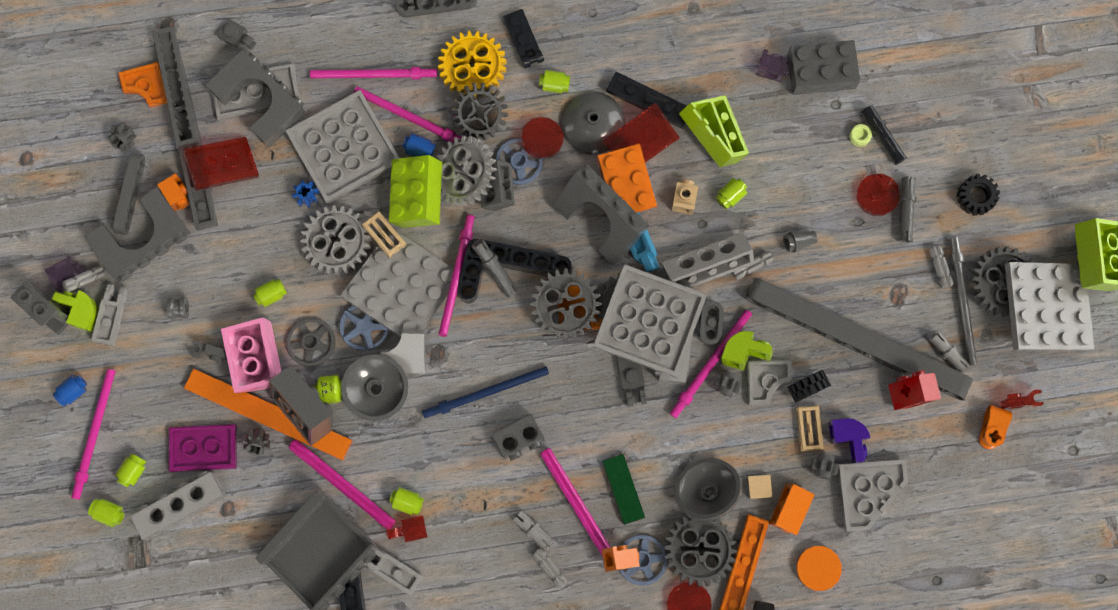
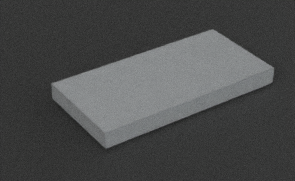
[210,63,301,121]

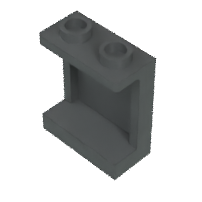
[10,281,69,335]

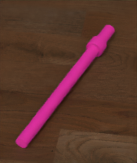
[310,67,437,80]
[353,86,462,143]
[438,215,475,337]
[669,309,752,419]
[71,369,116,500]

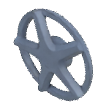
[495,138,543,185]
[340,306,389,350]
[619,535,668,586]

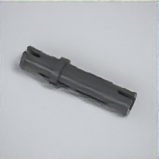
[899,176,917,243]
[472,238,518,297]

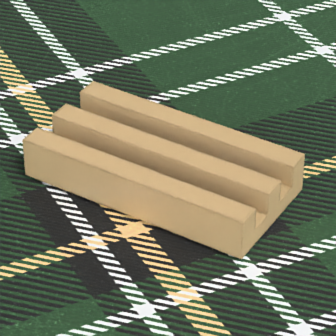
[362,211,407,259]
[796,405,824,452]

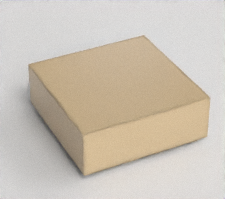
[747,475,773,499]

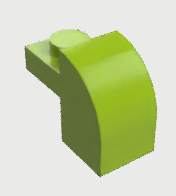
[52,290,99,333]
[722,331,773,371]

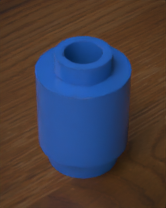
[402,133,436,157]
[52,374,87,407]

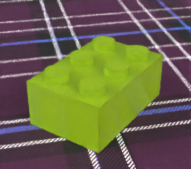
[389,155,442,228]
[1074,218,1118,291]

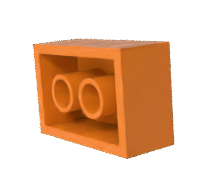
[596,144,657,213]

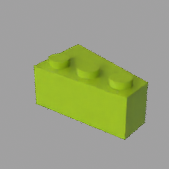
[679,95,749,167]

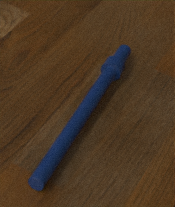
[422,366,549,419]

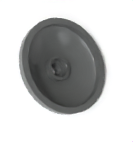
[562,92,625,154]
[341,354,408,421]
[674,458,742,521]

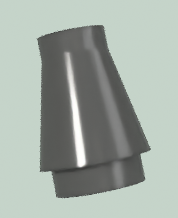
[783,231,817,253]

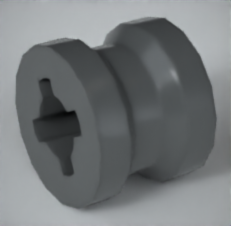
[166,297,189,320]

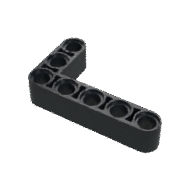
[457,239,572,304]

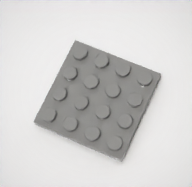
[286,90,400,204]
[340,229,454,338]
[1005,262,1095,351]
[593,264,707,378]

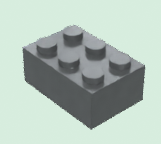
[787,40,860,95]
[269,365,333,446]

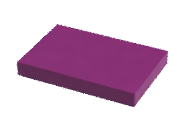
[169,424,237,472]

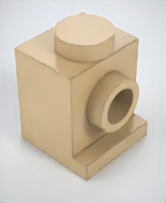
[671,180,698,215]

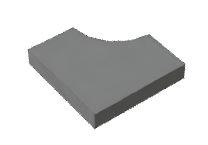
[380,330,425,374]
[747,360,792,405]

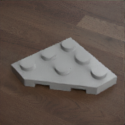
[838,459,908,532]

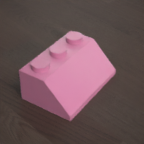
[221,317,282,393]

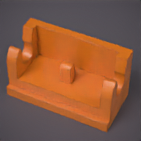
[769,483,815,535]

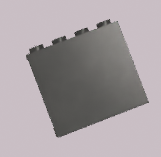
[255,491,379,610]

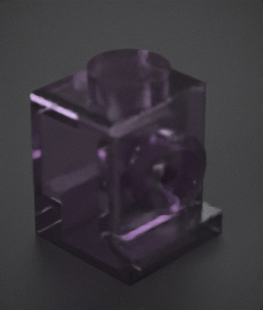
[756,49,790,82]
[45,257,84,292]

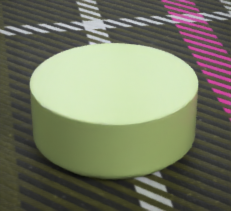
[849,124,872,147]

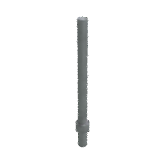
[950,237,977,366]

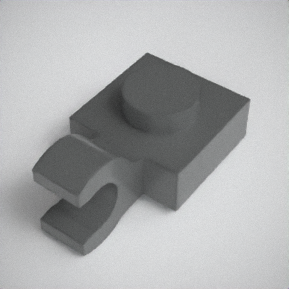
[217,19,257,50]
[189,341,227,363]

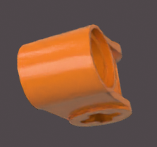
[979,405,1012,450]

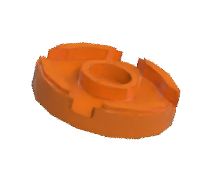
[796,546,842,591]

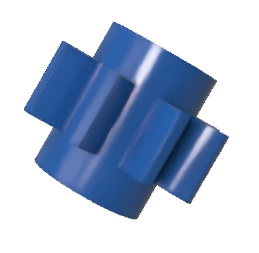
[292,180,320,208]

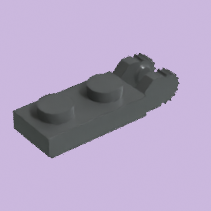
[617,356,647,407]

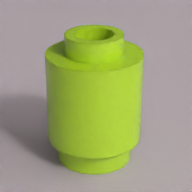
[539,70,570,94]
[715,178,747,210]
[253,279,287,308]
[115,453,147,488]
[389,487,424,515]
[88,499,124,528]

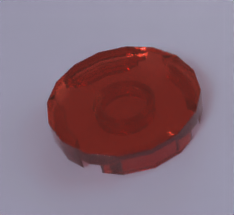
[521,117,564,159]
[856,174,900,216]
[666,582,712,610]

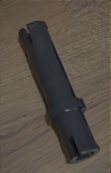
[861,105,907,165]

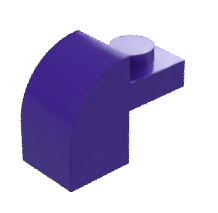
[828,418,871,463]

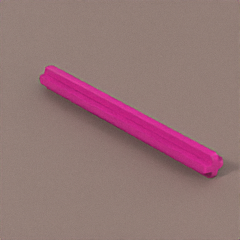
[288,439,396,530]
[540,448,610,557]

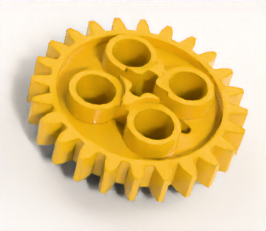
[438,31,507,99]

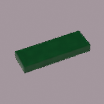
[602,454,645,525]

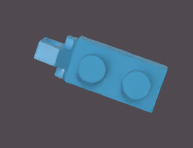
[630,212,660,272]

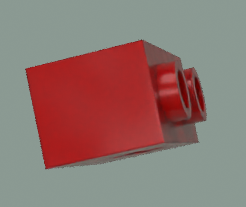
[888,370,941,410]

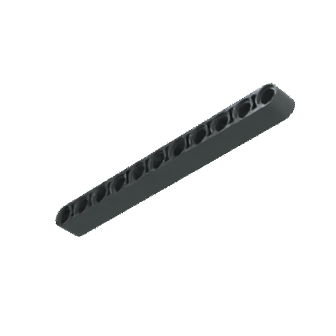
[745,278,973,400]

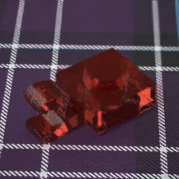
[1001,390,1044,410]
[387,515,428,543]

